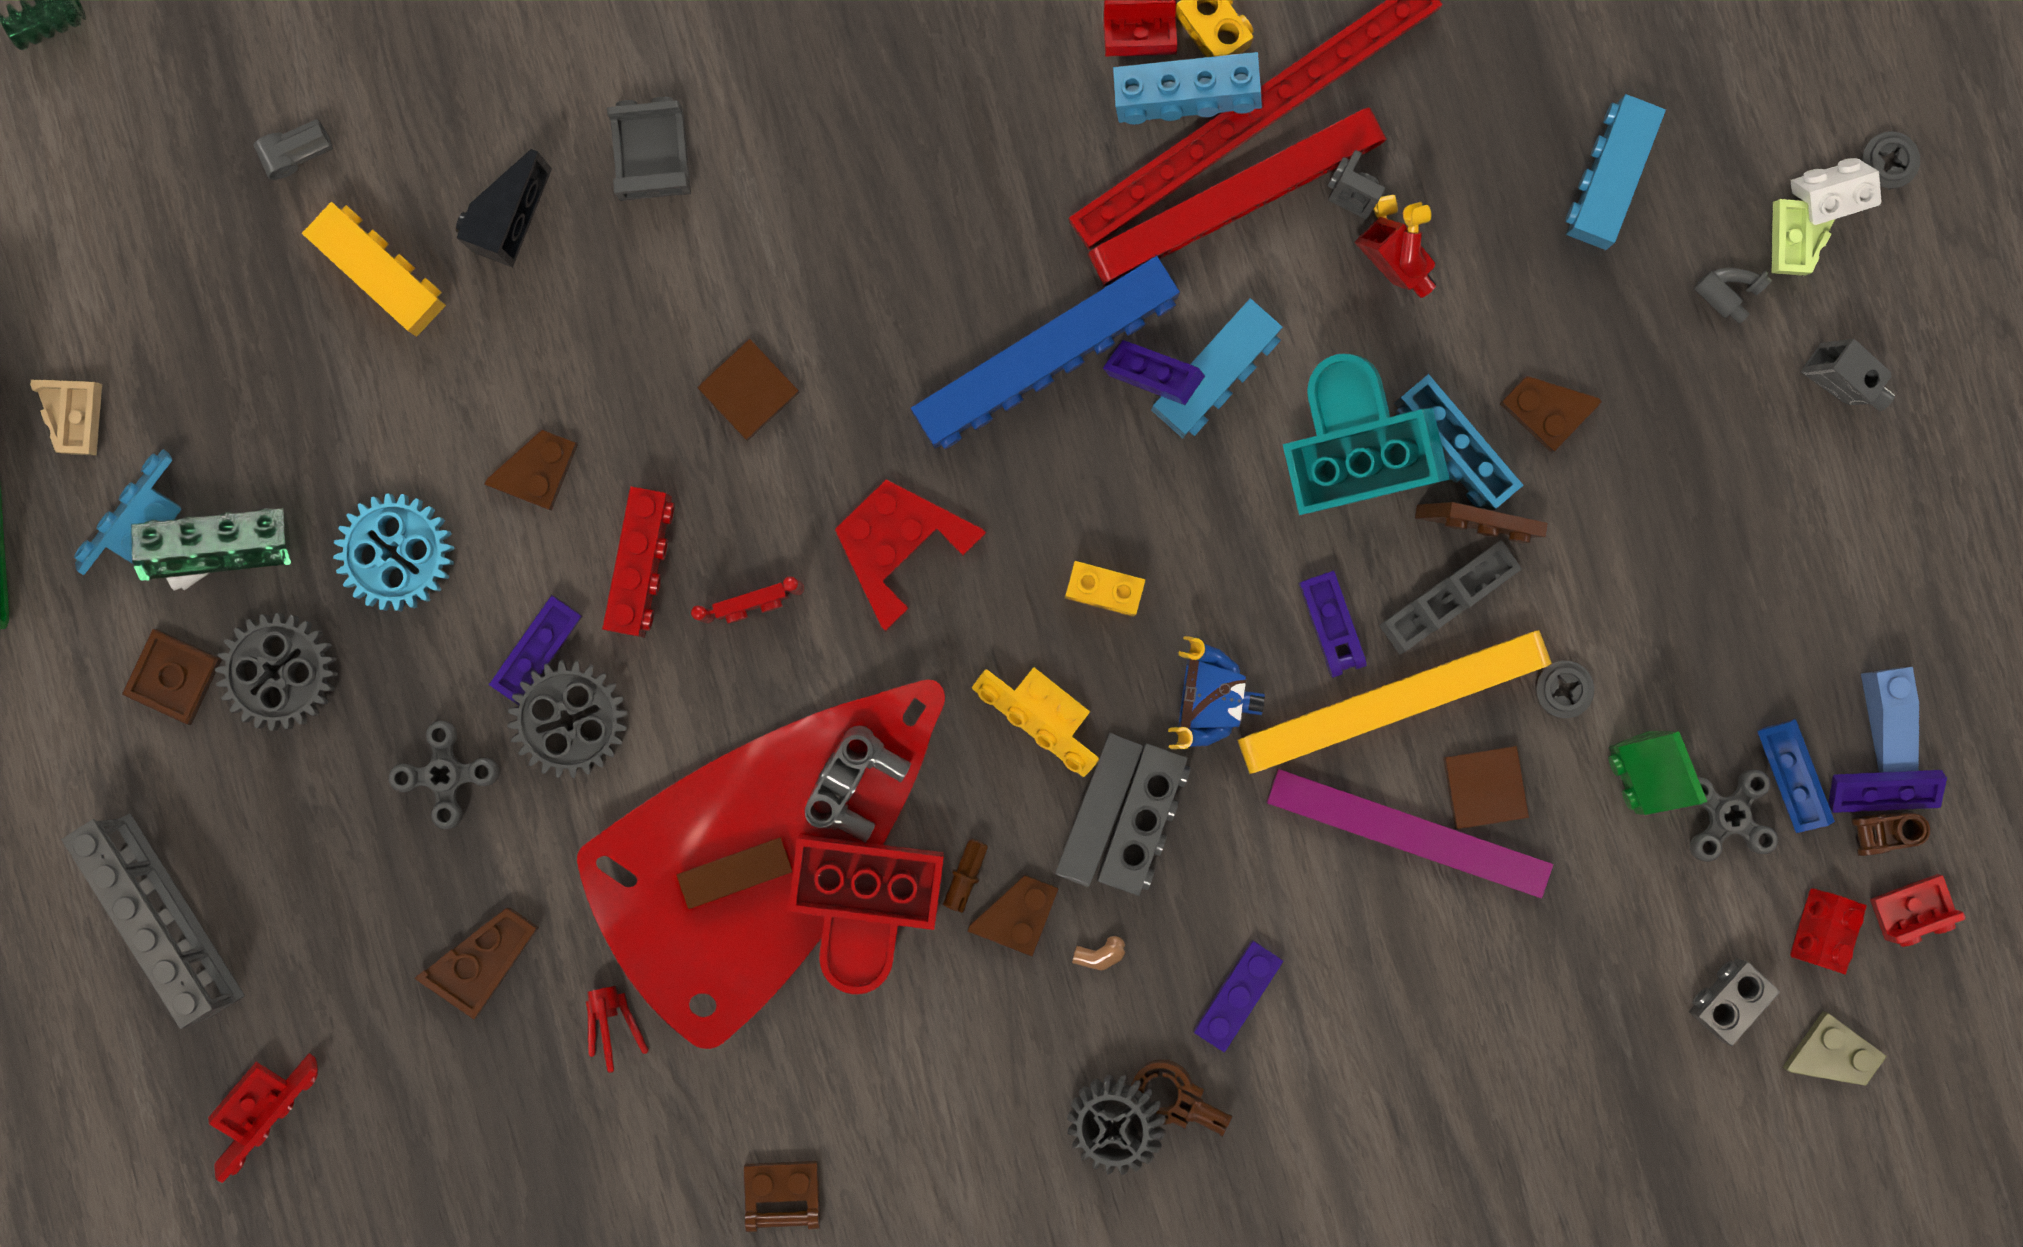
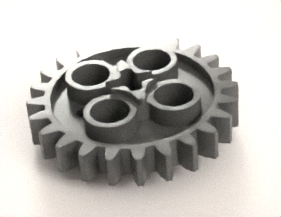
[215,613,338,731]
[507,660,627,778]

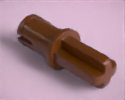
[942,839,988,913]

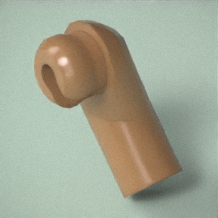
[1072,936,1125,971]

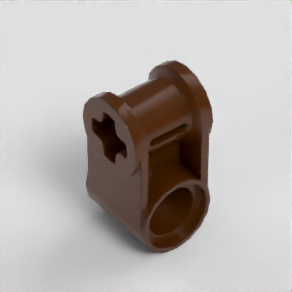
[1851,812,1930,856]

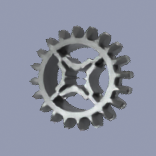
[1067,1075,1166,1175]

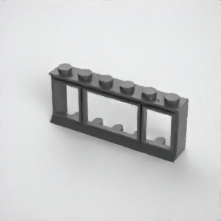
[61,813,245,1029]

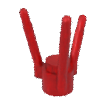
[585,985,649,1073]

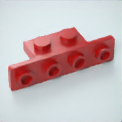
[208,1053,318,1183]

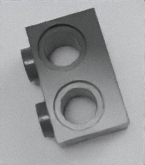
[1689,958,1780,1046]

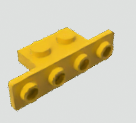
[972,667,1099,777]

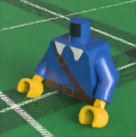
[1168,636,1265,749]

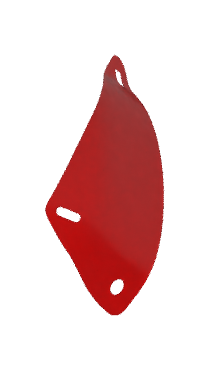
[577,679,945,1049]

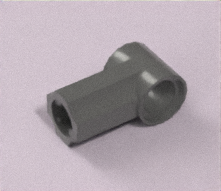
[253,119,333,180]

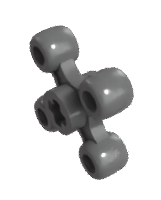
[388,721,500,829]
[1690,769,1778,862]

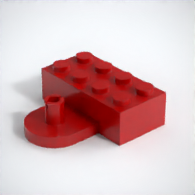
[788,834,944,994]

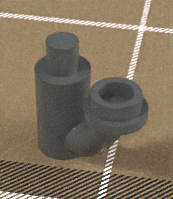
[1693,268,1772,324]

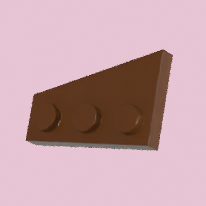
[1415,502,1548,543]
[414,907,539,1020]

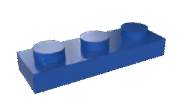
[1757,719,1835,833]

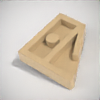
[30,380,102,456]

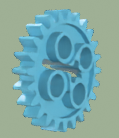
[333,493,455,611]

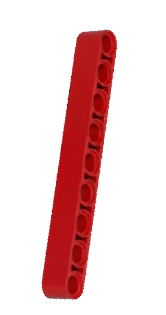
[1088,107,1387,286]

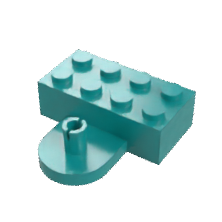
[1282,354,1450,515]

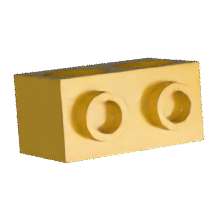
[1175,0,1254,57]
[1065,561,1145,617]

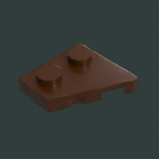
[484,430,578,511]
[967,875,1059,957]

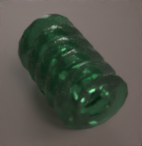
[0,0,86,50]

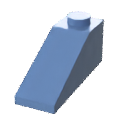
[1861,667,1919,773]

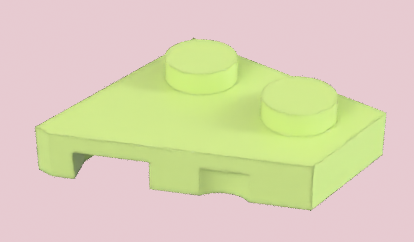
[1772,199,1835,275]

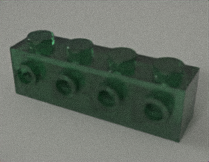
[131,508,291,581]

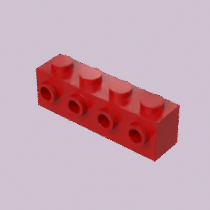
[602,486,675,638]

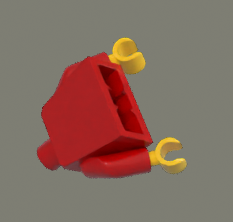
[1354,195,1436,298]

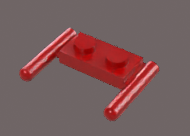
[691,576,804,624]

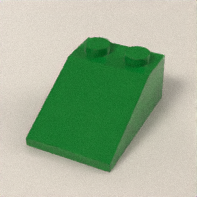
[1608,731,1707,815]

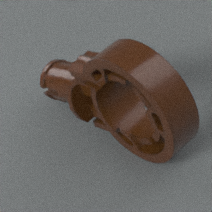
[1131,1059,1233,1137]

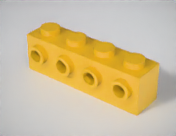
[302,202,446,337]

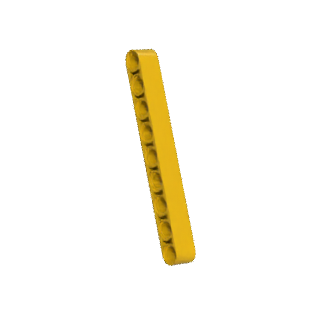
[1237,630,1552,774]

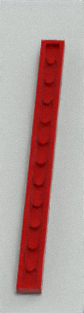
[1068,0,1443,250]

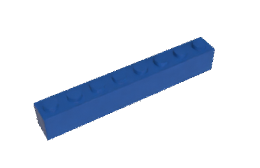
[911,256,1180,449]

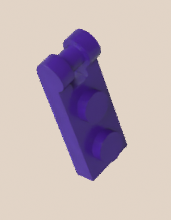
[1298,571,1367,678]

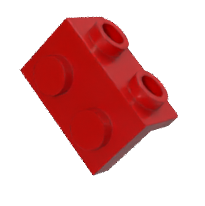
[1103,0,1177,57]
[1870,874,1966,947]
[1790,888,1867,975]

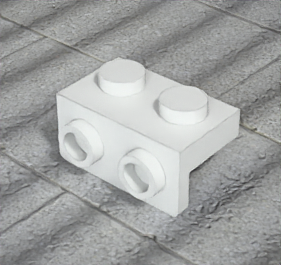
[1791,158,1881,225]

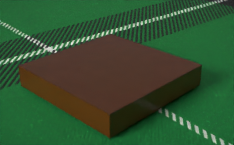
[697,339,800,441]
[122,629,222,725]
[1443,746,1529,829]

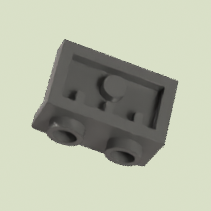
[1328,150,1385,219]

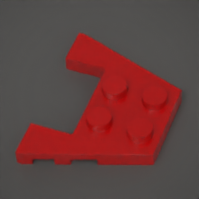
[834,479,986,631]

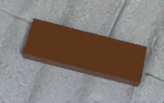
[677,838,792,909]

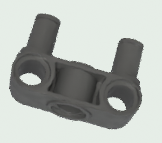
[805,726,911,843]

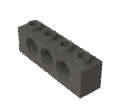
[1097,743,1191,896]

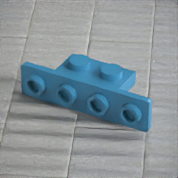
[74,449,182,575]

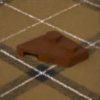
[1500,376,1602,453]

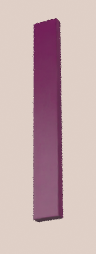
[1266,769,1554,899]

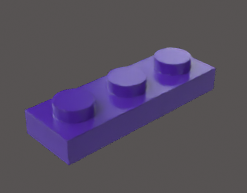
[1103,340,1205,405]
[489,595,583,705]
[1828,770,1947,813]
[1193,940,1283,1053]

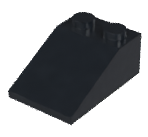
[456,149,552,268]

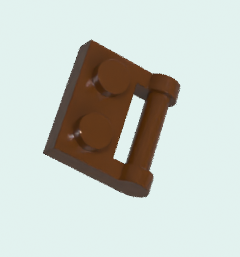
[744,1161,820,1232]

